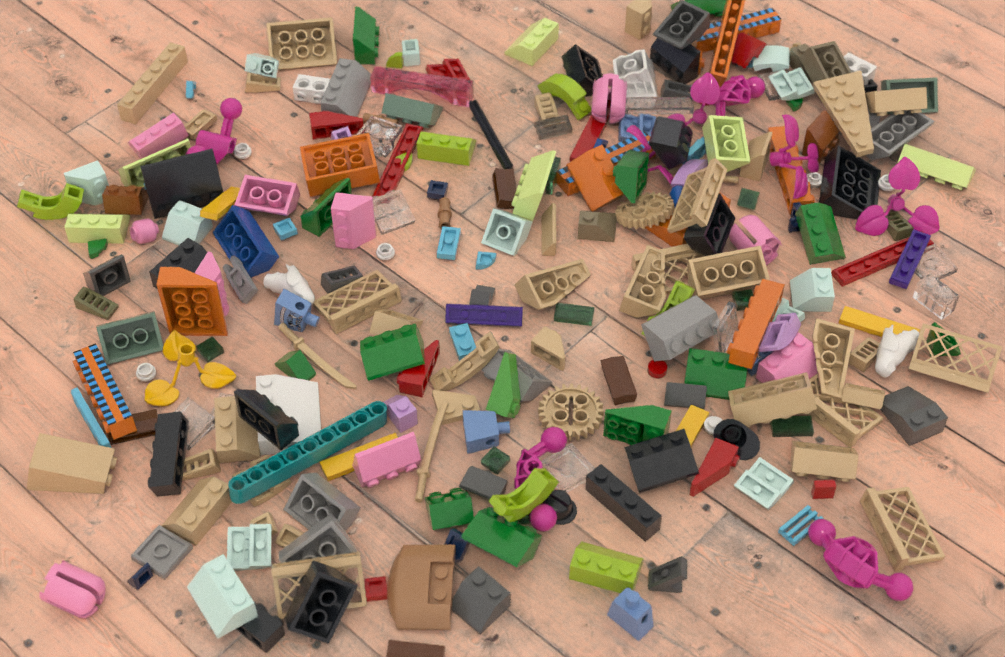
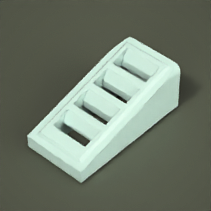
[402,39,421,67]

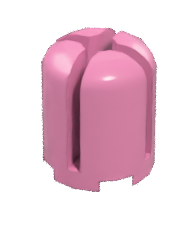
[591,74,627,124]
[729,215,782,265]
[40,560,106,618]

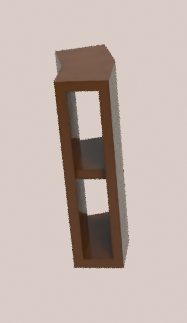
[492,168,517,209]
[600,356,637,406]
[107,409,158,445]
[386,640,446,657]

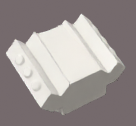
[613,49,658,99]

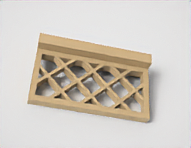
[667,158,727,233]
[631,244,705,294]
[313,270,402,334]
[909,323,1002,393]
[807,374,883,448]
[860,487,945,571]
[271,551,367,619]

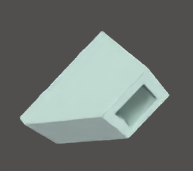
[245,53,279,78]

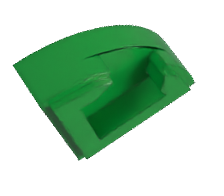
[786,98,803,112]
[88,239,108,259]

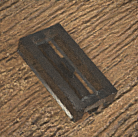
[534,115,573,140]

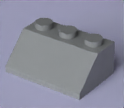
[482,349,552,402]
[283,473,361,531]
[279,513,358,583]

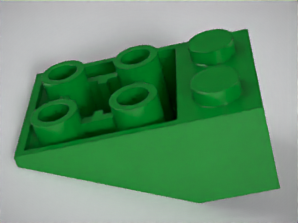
[603,405,672,445]

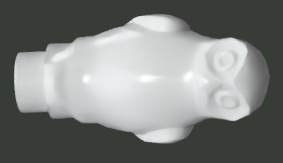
[263,264,315,304]
[875,325,922,378]

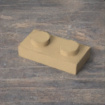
[184,109,217,140]

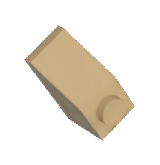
[531,326,565,371]

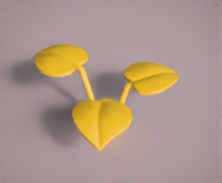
[144,330,236,407]

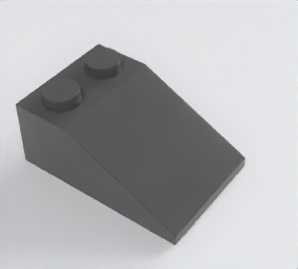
[653,0,710,49]
[880,386,948,446]

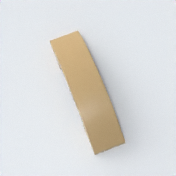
[429,331,500,391]

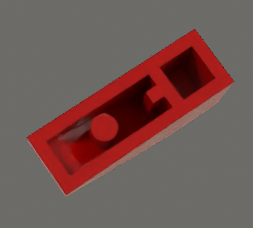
[309,111,364,140]
[397,340,440,398]
[690,438,740,497]

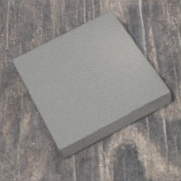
[131,525,193,580]

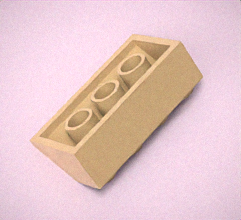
[688,245,770,300]
[728,372,817,428]

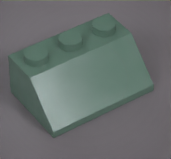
[881,77,938,114]
[381,93,443,128]
[96,311,164,365]

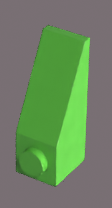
[486,352,521,418]

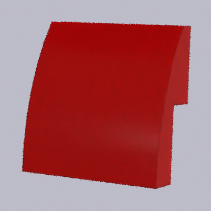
[731,32,767,69]
[425,59,470,90]

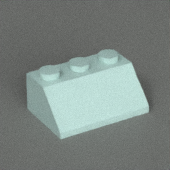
[187,554,258,639]

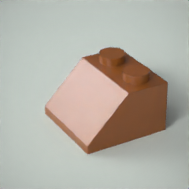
[802,110,840,163]
[102,185,148,215]

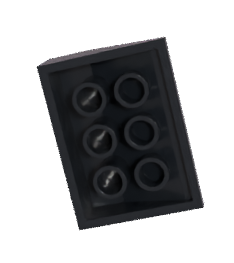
[819,145,881,219]
[140,149,223,219]

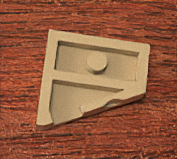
[432,390,481,425]

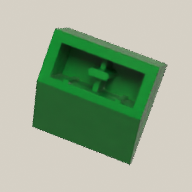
[424,488,474,530]

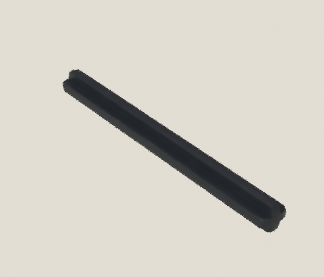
[469,100,513,169]

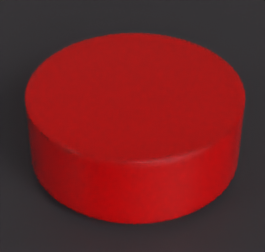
[647,359,668,379]

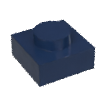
[427,180,449,199]

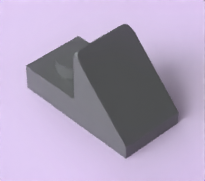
[469,285,495,305]
[648,556,688,593]

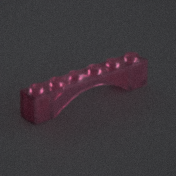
[370,66,474,107]

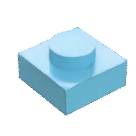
[273,218,298,241]

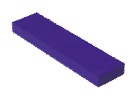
[889,229,931,290]
[445,303,523,326]

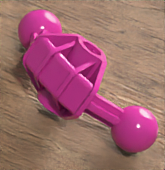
[713,75,765,116]
[186,98,242,164]
[514,427,567,532]
[808,519,914,601]

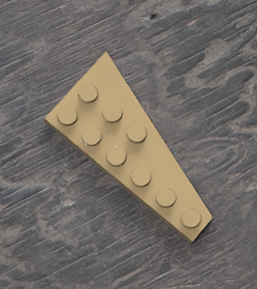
[813,70,874,157]

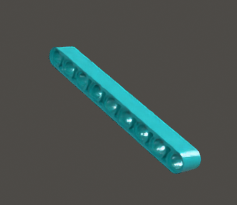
[228,401,387,504]

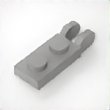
[223,256,258,304]

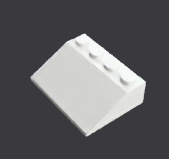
[256,374,321,456]

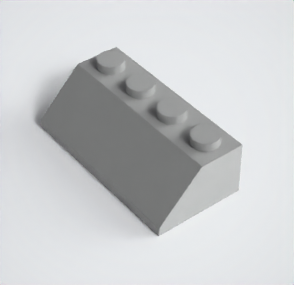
[320,58,373,117]
[865,110,934,160]
[641,295,722,361]

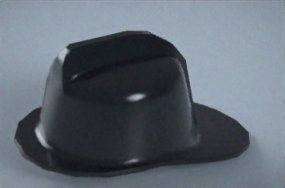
[713,419,760,460]
[541,490,577,525]

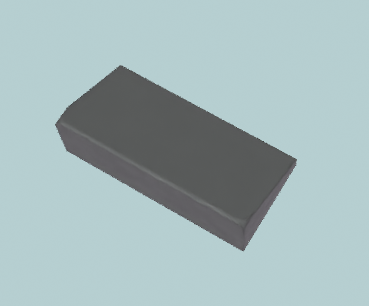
[664,382,707,409]
[459,466,507,500]

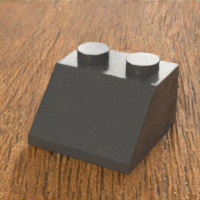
[83,254,131,296]
[452,566,511,635]

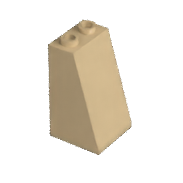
[27,433,117,494]

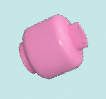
[129,218,159,244]

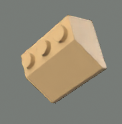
[865,87,927,116]
[214,396,261,463]
[791,441,859,482]
[162,476,232,546]

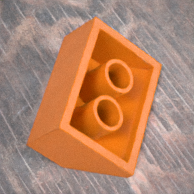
[566,145,624,211]

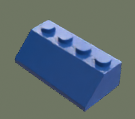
[212,205,279,278]

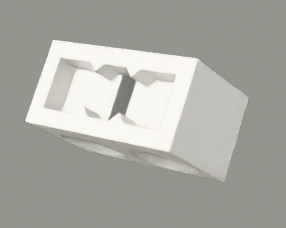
[844,52,877,85]
[292,74,330,104]

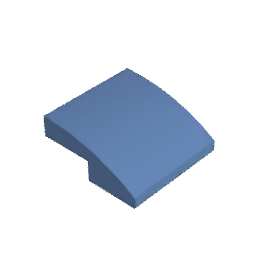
[618,112,656,142]

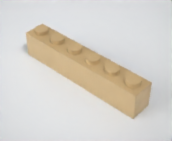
[117,42,188,124]

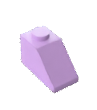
[384,395,418,433]

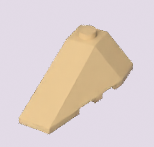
[619,245,666,318]
[514,259,591,310]
[812,318,855,400]

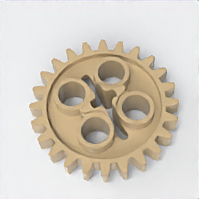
[615,192,675,230]
[538,383,604,441]

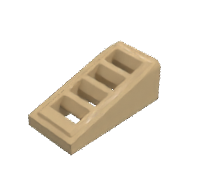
[245,73,281,93]
[534,93,561,128]
[848,337,880,372]
[182,449,221,481]

